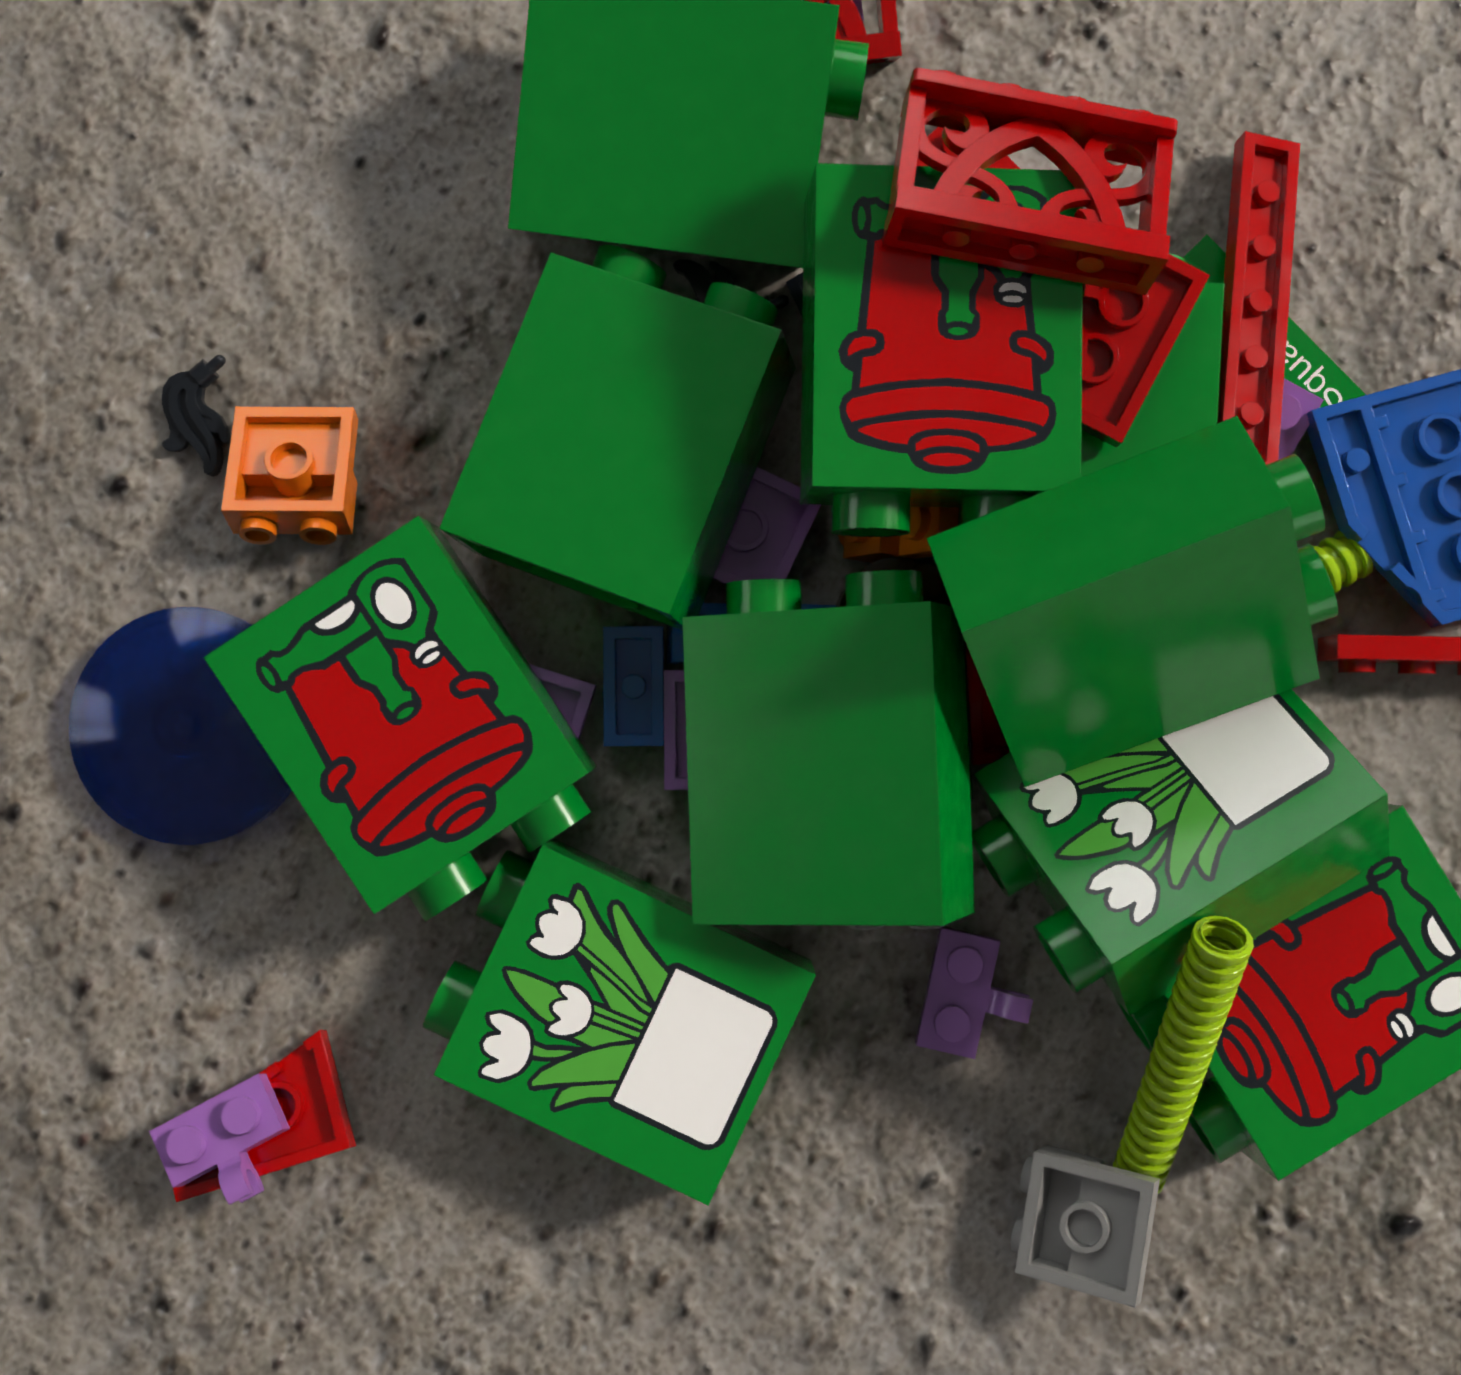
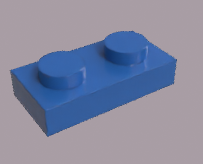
[603,626,664,746]

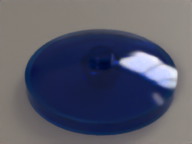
[69,607,292,845]

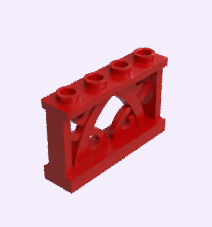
[882,68,1178,295]

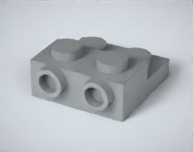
[1011,1145,1160,1308]

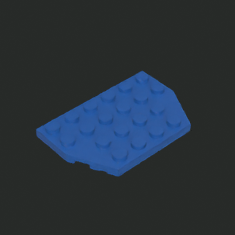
[1307,369,1461,628]

